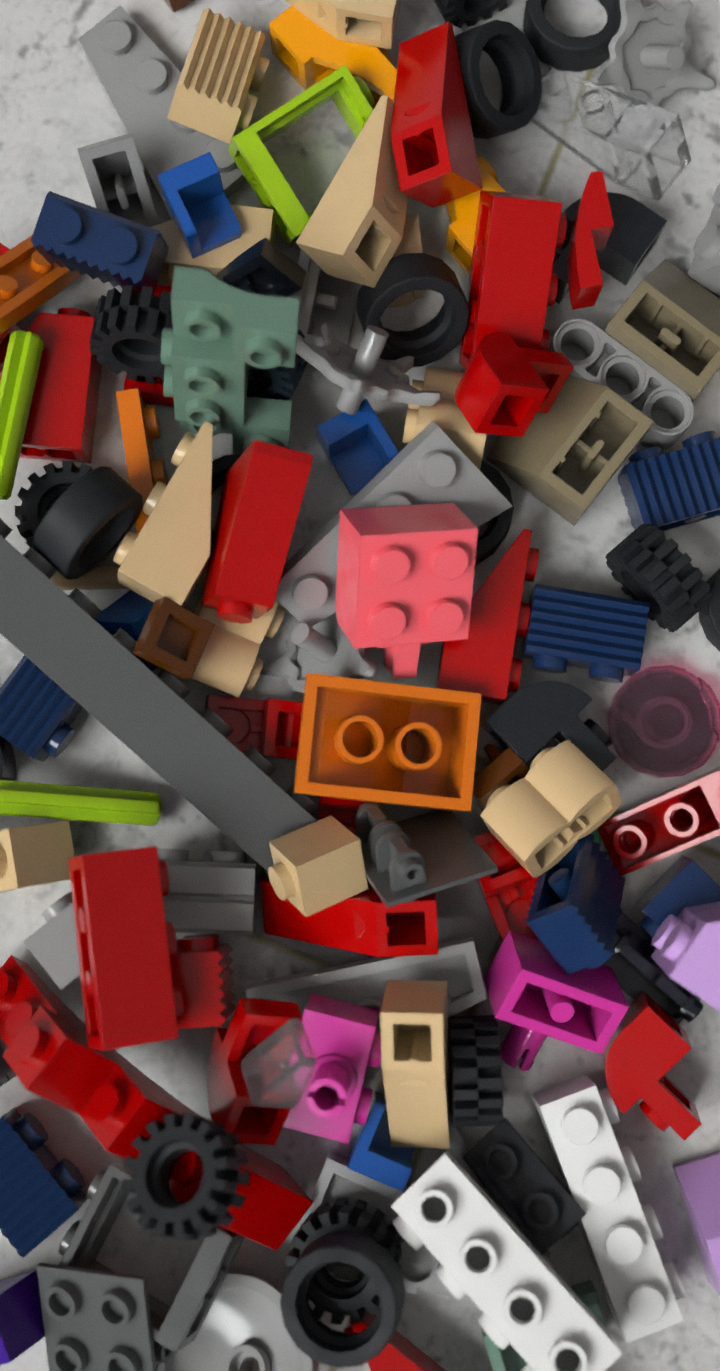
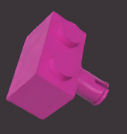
[484,930,629,1071]
[283,993,381,1144]

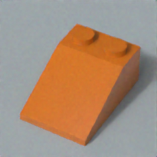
[293,673,482,812]

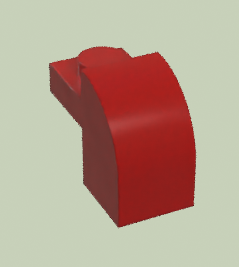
[455,332,574,437]
[603,991,701,1141]
[207,997,303,1146]

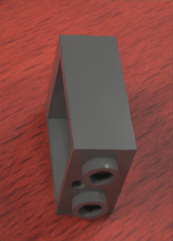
[58,1160,245,1353]

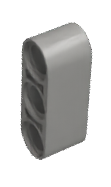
[548,318,694,450]

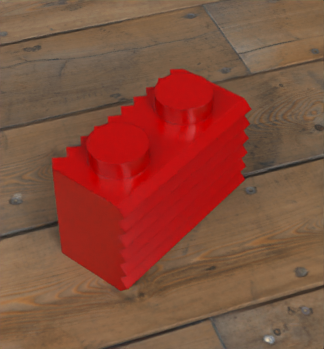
[170,934,236,1029]

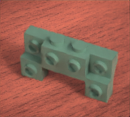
[161,266,300,454]

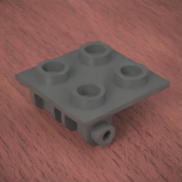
[355,802,498,908]
[36,1263,173,1371]

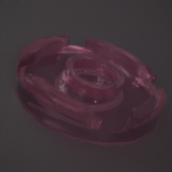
[607,665,720,778]

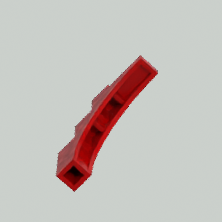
[0,955,313,1251]

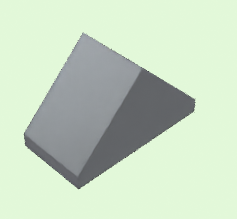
[77,133,159,227]

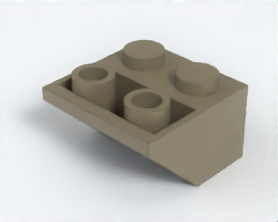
[605,259,720,403]
[486,375,654,526]

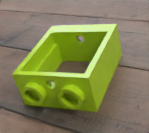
[228,64,374,246]

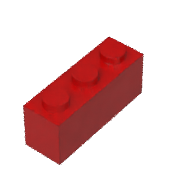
[459,190,567,369]
[68,846,184,1051]

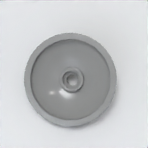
[156,1274,318,1371]

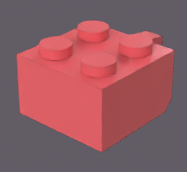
[335,503,479,679]

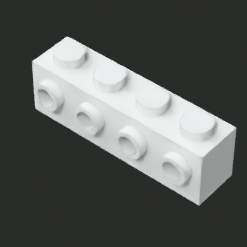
[531,1075,685,1343]
[391,1150,623,1371]

